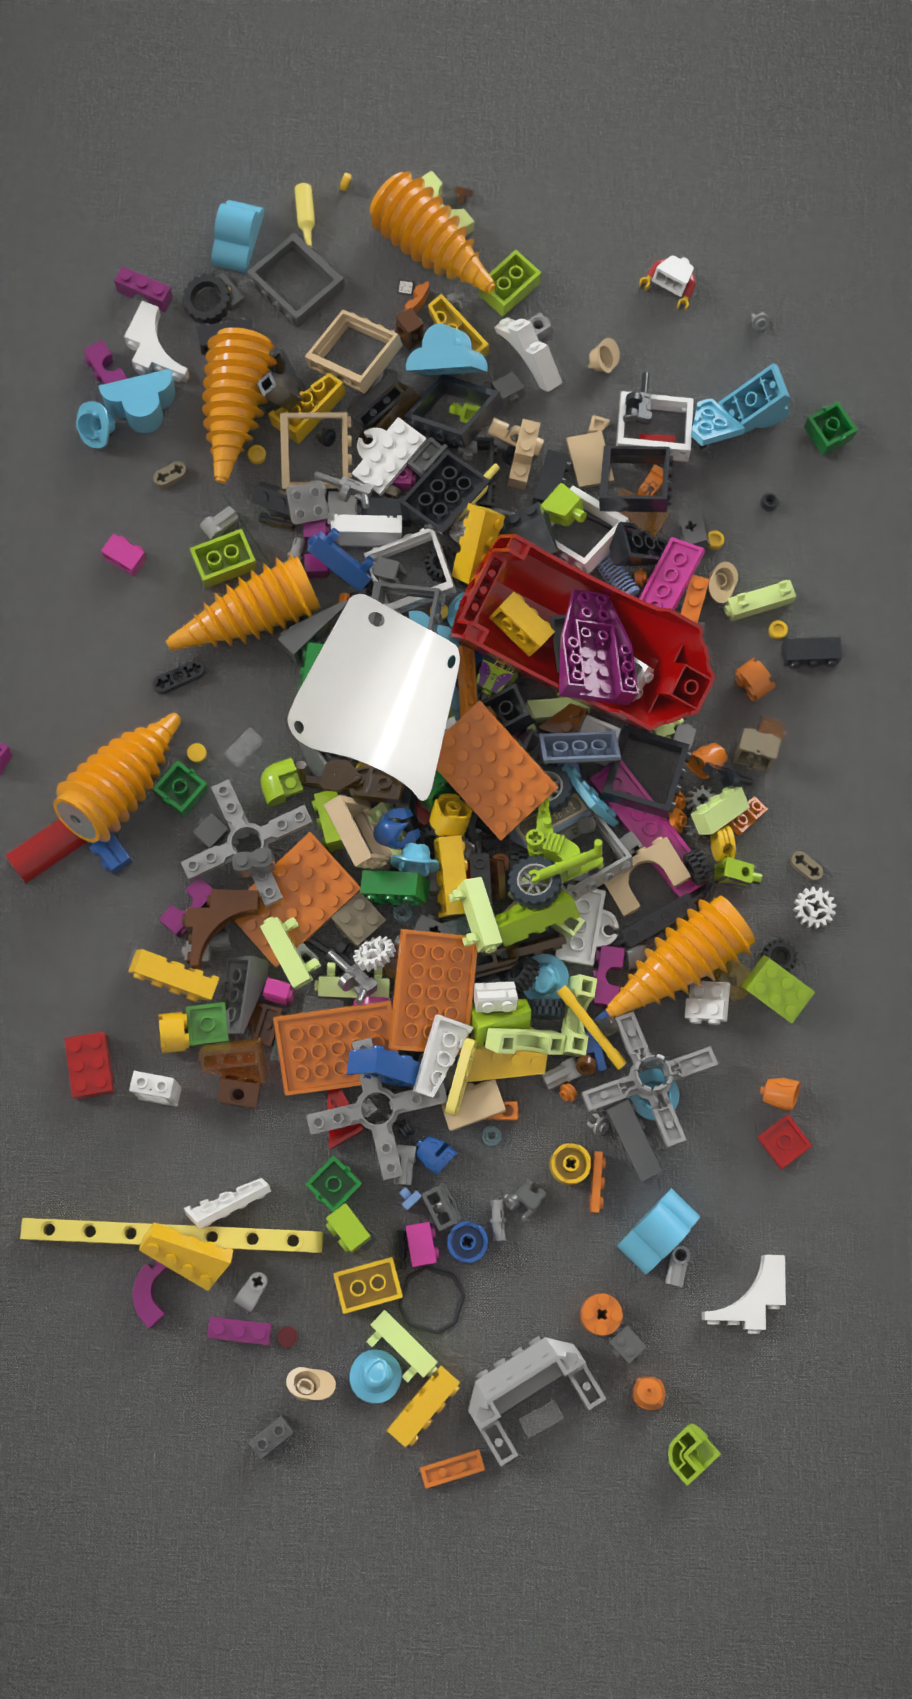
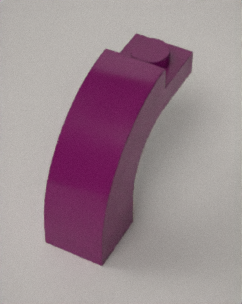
[133,1261,168,1329]

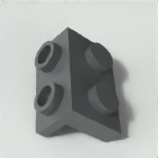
[407,437,448,477]

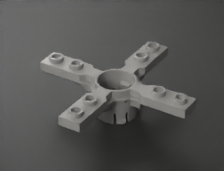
[181,779,313,907]
[581,1012,718,1148]
[306,1038,447,1180]

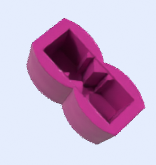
[263,977,295,1006]

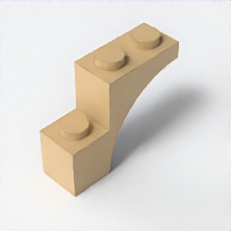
[507,419,541,490]

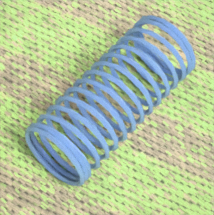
[596,553,640,597]

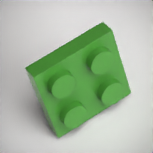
[186,1002,229,1047]

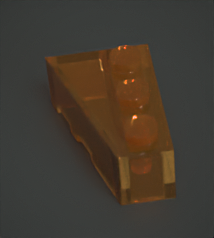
[199,1038,268,1083]

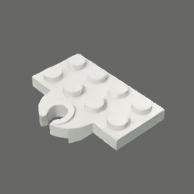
[352,417,427,497]
[555,884,619,967]

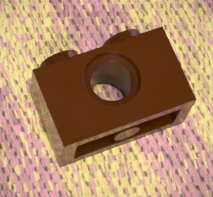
[396,307,424,351]
[217,1073,262,1109]

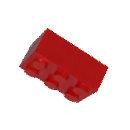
[64,1032,115,1100]

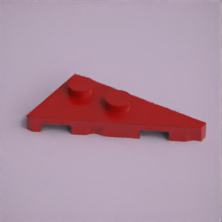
[327,1088,364,1150]

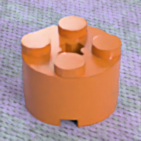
[733,657,776,702]
[580,1294,623,1336]

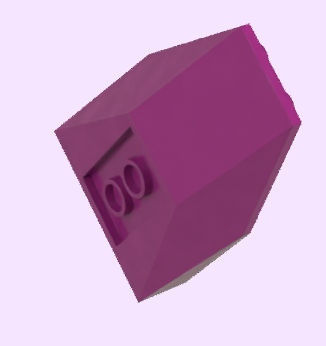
[559,589,639,705]

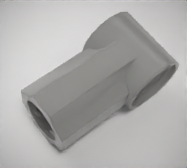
[200,506,239,540]
[541,1057,583,1090]
[394,1144,417,1185]
[665,1246,690,1287]

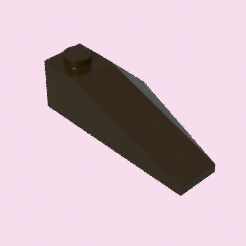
[357,381,421,445]

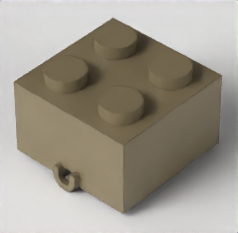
[732,728,781,773]
[331,892,386,949]

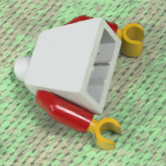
[639,256,696,311]

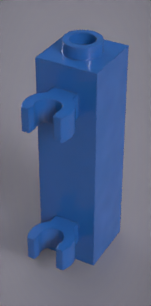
[307,528,374,591]

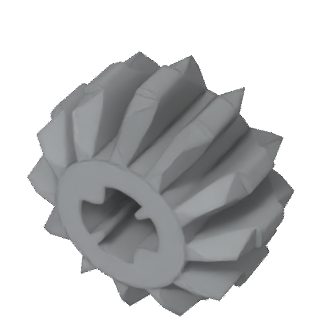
[686,785,716,814]

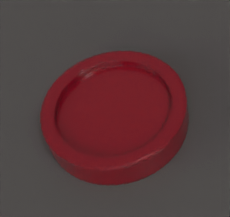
[277,1327,298,1348]

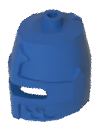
[416,1136,457,1175]

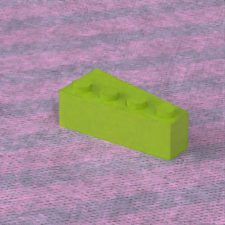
[495,888,580,947]

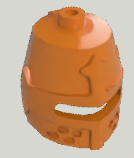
[686,743,728,779]
[760,1078,802,1111]
[632,1376,665,1410]

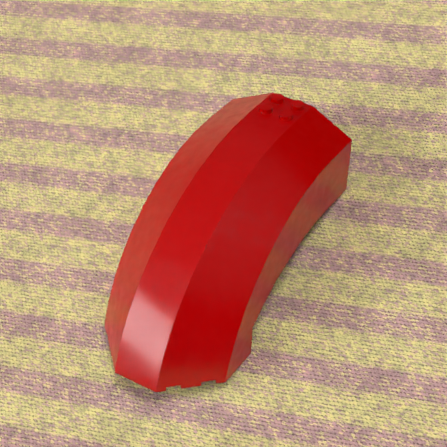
[449,534,716,731]

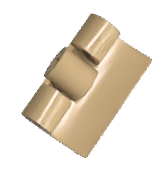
[487,417,544,457]
[441,1079,506,1131]

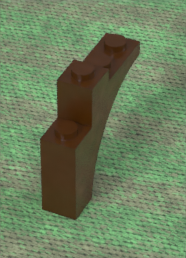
[182,889,260,970]

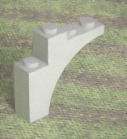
[124,301,189,383]
[494,318,563,392]
[702,1255,786,1334]

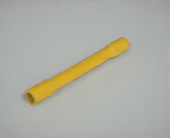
[557,985,627,1070]

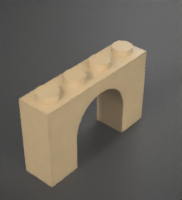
[604,837,691,917]

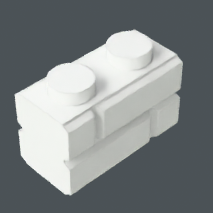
[473,982,518,1013]

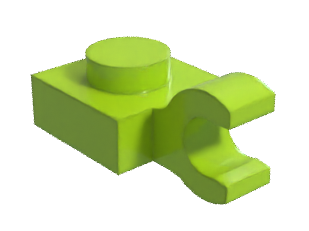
[449,402,480,423]

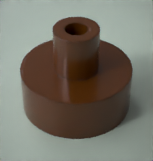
[455,186,473,203]
[576,1054,597,1075]

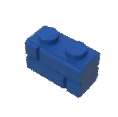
[89,832,132,874]

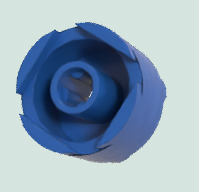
[447,1221,488,1264]

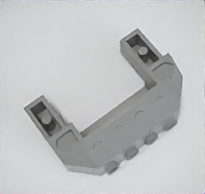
[468,1336,606,1466]

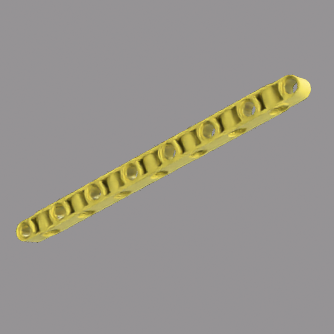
[20,1218,323,1253]

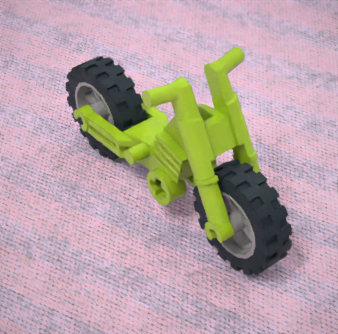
[508,764,604,910]

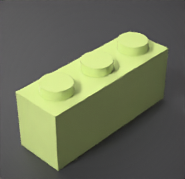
[691,787,750,835]

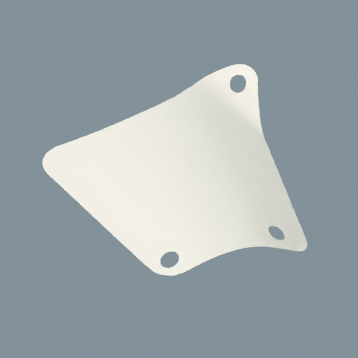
[288,594,460,801]

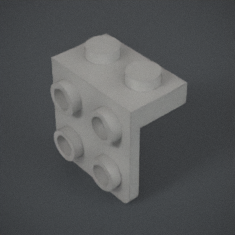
[286,480,329,524]

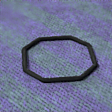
[398,1266,465,1334]

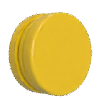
[710,826,736,862]

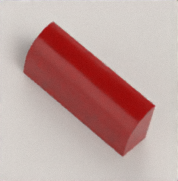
[5,819,88,884]

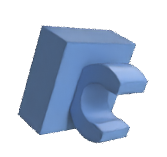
[399,1187,422,1211]

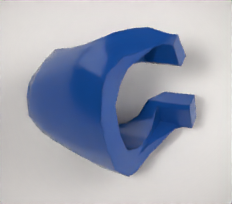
[373,808,421,850]

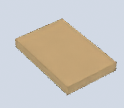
[566,431,614,489]

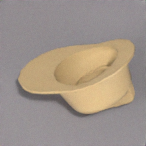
[588,338,620,373]
[708,562,738,603]
[286,1367,336,1401]

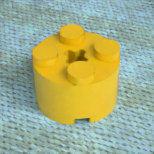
[429,794,473,837]
[158,1012,189,1054]
[549,1143,591,1185]

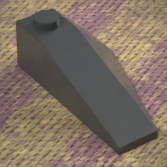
[278,600,347,666]
[294,721,358,777]
[223,956,269,1035]

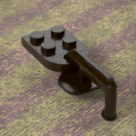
[295,759,405,804]
[475,933,567,978]

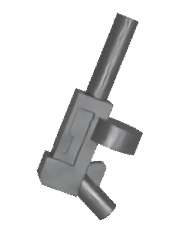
[314,471,373,509]
[328,950,377,1005]

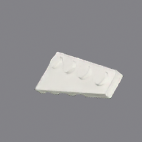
[413,1015,474,1098]
[184,1178,271,1229]

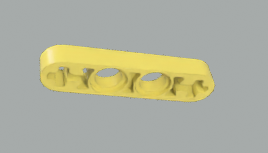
[445,1038,477,1116]

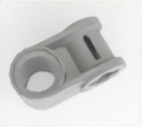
[234,1272,268,1312]

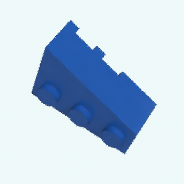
[347,1045,420,1087]

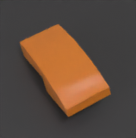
[404,281,430,313]
[669,792,687,833]
[727,796,768,836]

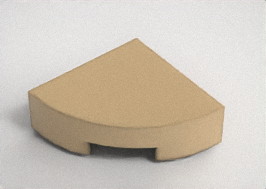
[588,415,610,433]

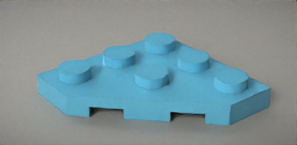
[691,398,745,446]
[562,764,619,827]

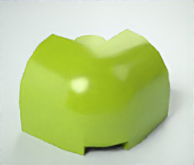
[260,757,303,808]
[668,1424,721,1486]

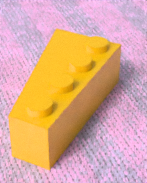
[428,294,490,375]
[268,373,346,444]
[451,503,505,584]
[434,835,468,919]
[128,949,220,1002]
[467,1043,547,1082]
[139,1223,233,1291]
[387,1365,460,1447]

